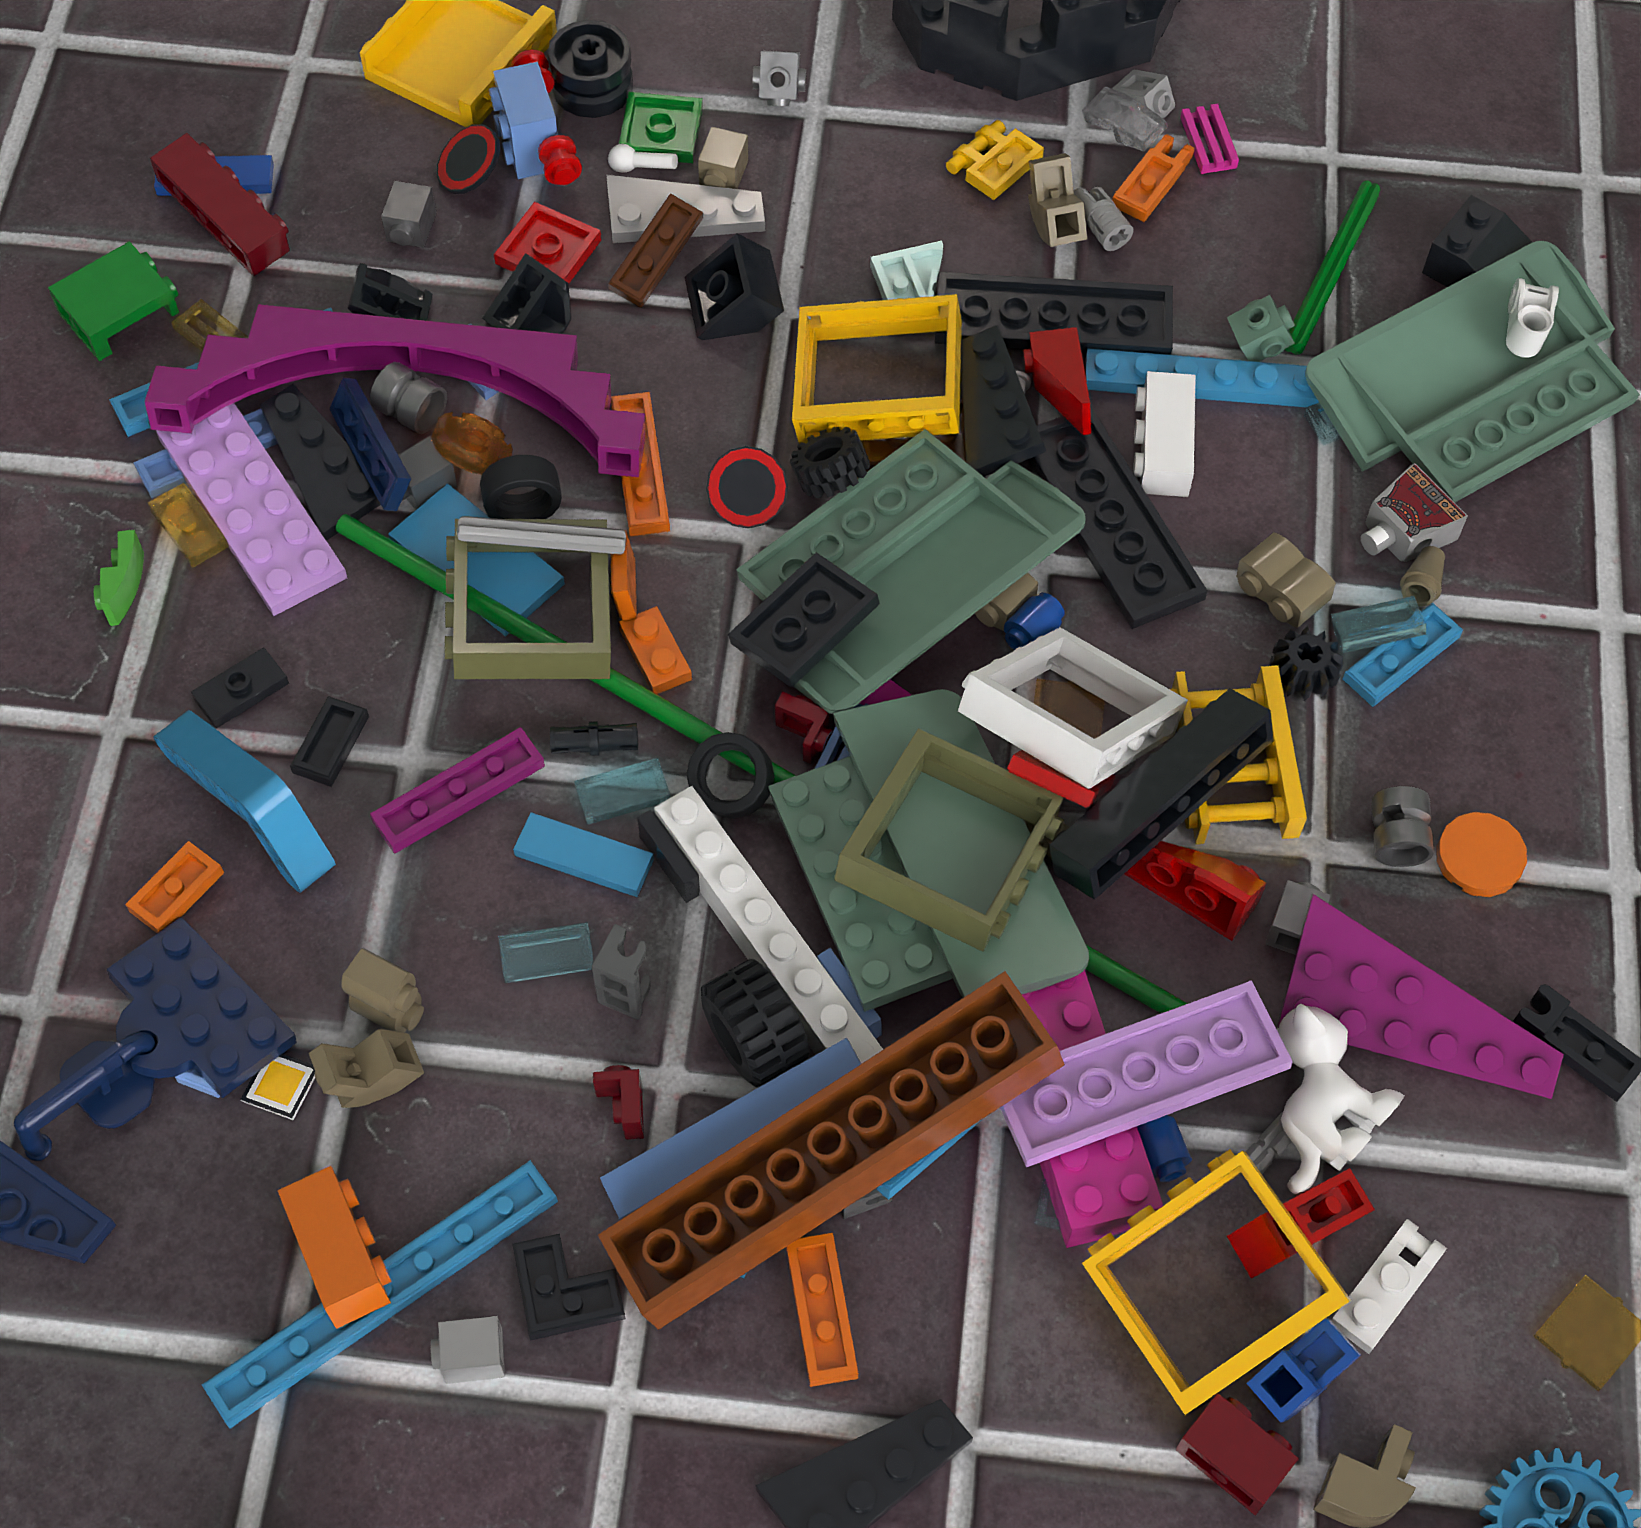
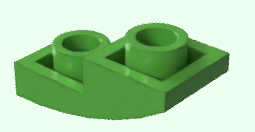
[94,530,144,626]

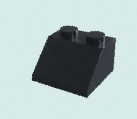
[684,233,784,340]

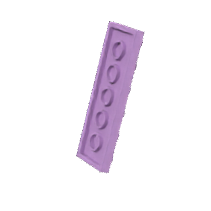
[156,403,347,616]
[1000,980,1292,1167]

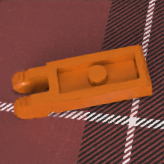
[1112,134,1195,222]

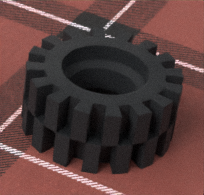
[790,427,870,498]

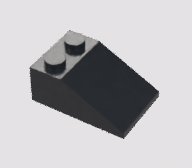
[1422,195,1533,287]

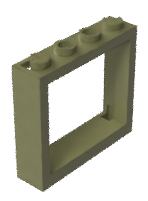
[445,519,611,679]
[834,728,1064,952]

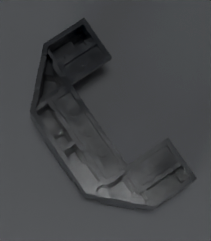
[892,0,1180,101]

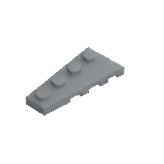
[606,175,765,243]

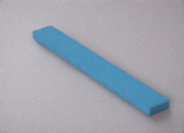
[202,1160,558,1428]

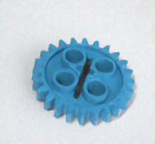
[1479,1448,1641,1528]

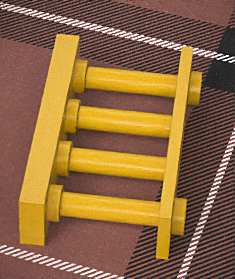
[1170,666,1307,845]

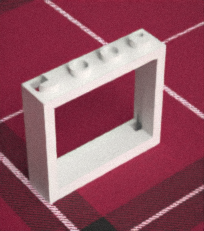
[958,627,1188,789]

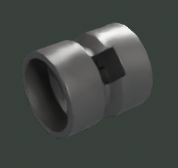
[370,362,447,434]
[1371,786,1434,867]

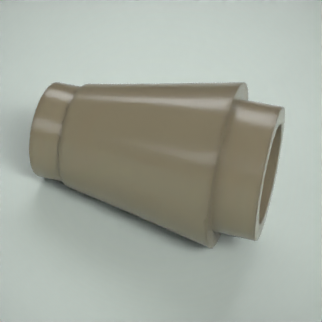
[1400,546,1445,606]

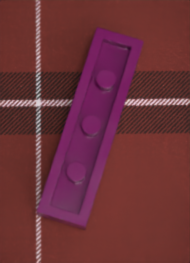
[370,727,545,854]

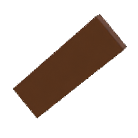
[608,193,703,308]

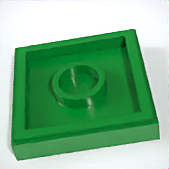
[619,92,703,164]

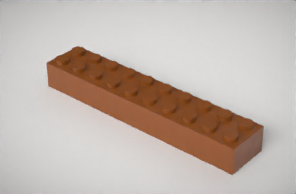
[598,971,1065,1330]

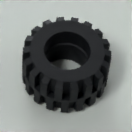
[700,959,809,1088]

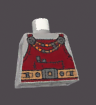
[1361,463,1468,562]

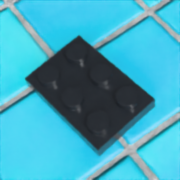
[728,552,880,688]

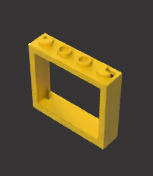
[792,294,962,444]
[1082,1149,1351,1415]

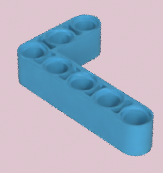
[153,710,336,893]

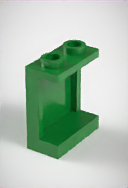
[48,241,179,361]

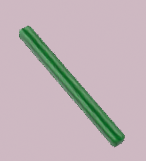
[1284,180,1381,355]

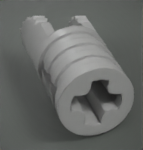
[1073,187,1133,251]

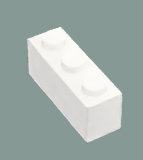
[1133,371,1196,497]

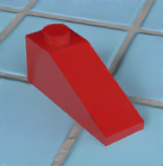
[1023,327,1091,435]
[1227,1168,1375,1279]

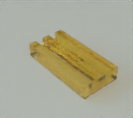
[172,299,248,352]

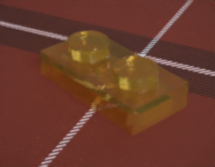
[148,483,229,568]

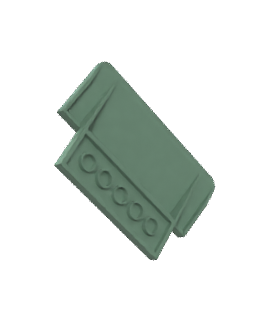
[1305,241,1640,502]
[736,429,1086,714]
[768,689,1089,1012]

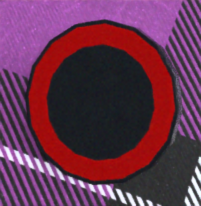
[437,124,500,194]
[706,446,788,529]

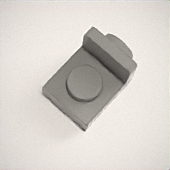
[1110,69,1175,127]

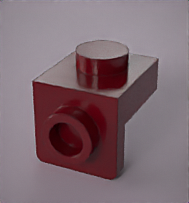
[775,691,833,764]

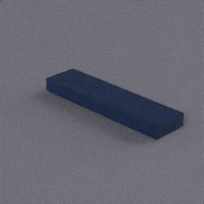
[329,377,411,511]

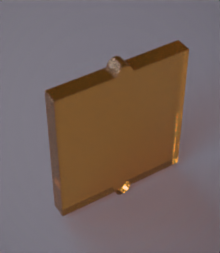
[1033,678,1105,739]

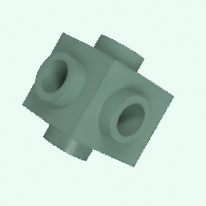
[1227,295,1295,362]

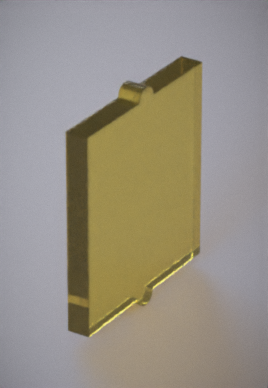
[1534,1275,1641,1391]

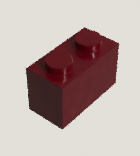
[1176,1393,1299,1516]

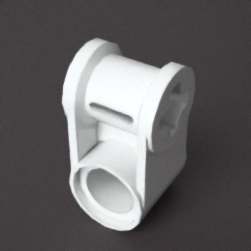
[1506,278,1559,358]

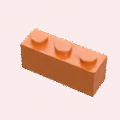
[277,1166,392,1329]

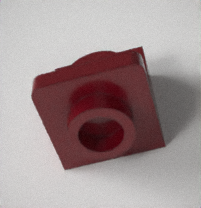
[593,1065,644,1140]

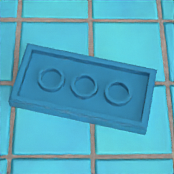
[388,483,565,637]

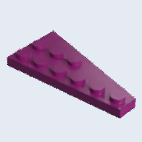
[1277,893,1564,1099]

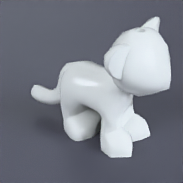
[1277,1004,1405,1195]

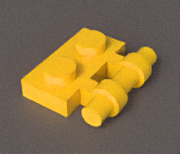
[946,120,1044,200]

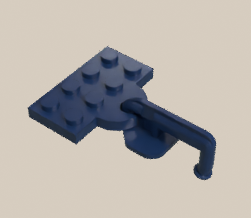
[14,917,297,1161]

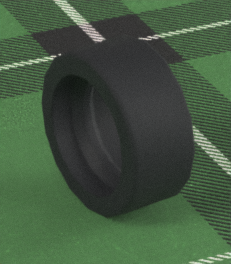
[480,454,562,519]
[687,732,775,819]

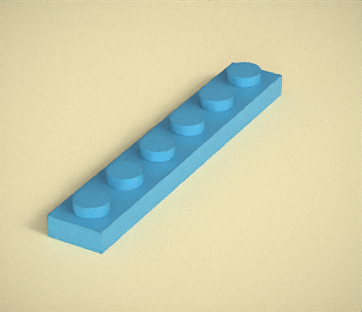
[1085,348,1322,409]

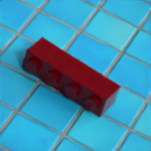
[150,133,290,277]

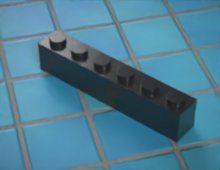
[1049,688,1273,900]

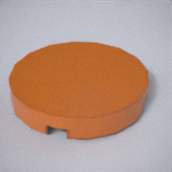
[1436,812,1527,897]

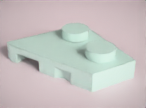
[870,241,943,300]

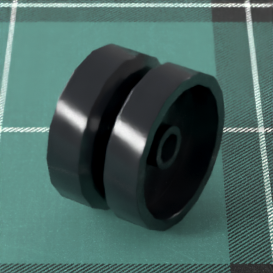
[548,20,633,118]

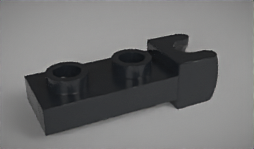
[1513,984,1641,1102]

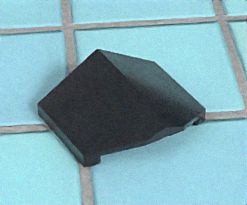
[482,253,571,334]
[348,263,433,321]

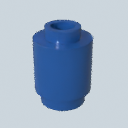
[1004,592,1065,650]
[1137,1115,1192,1182]

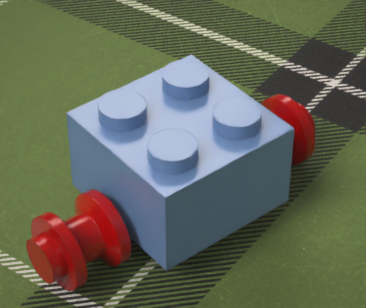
[489,50,582,185]

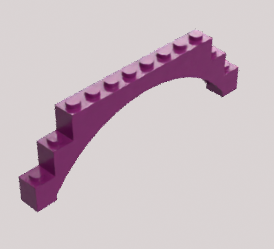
[144,304,645,477]

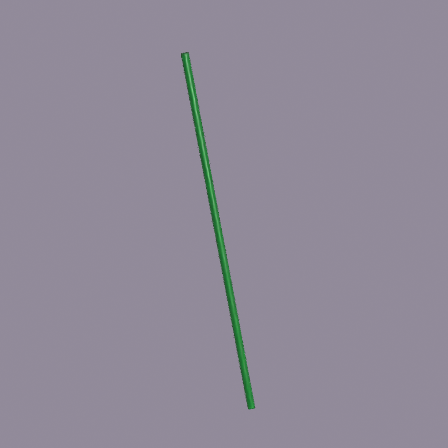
[336,514,1188,1014]

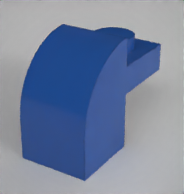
[1246,1317,1361,1423]

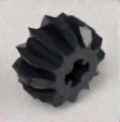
[1269,626,1344,701]

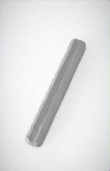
[457,516,626,555]

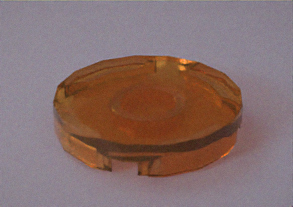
[431,412,513,475]

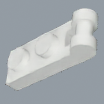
[1331,1219,1447,1354]

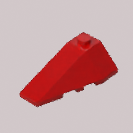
[1124,841,1267,941]

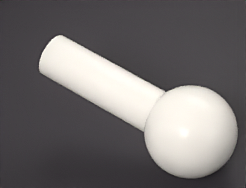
[608,144,678,173]

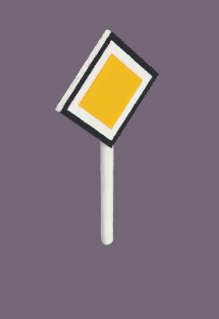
[240,1054,315,1120]

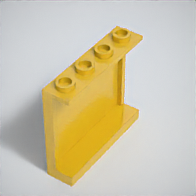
[360,0,557,127]

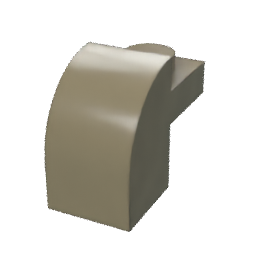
[1028,153,1087,247]
[309,1029,424,1108]
[1313,1424,1416,1528]

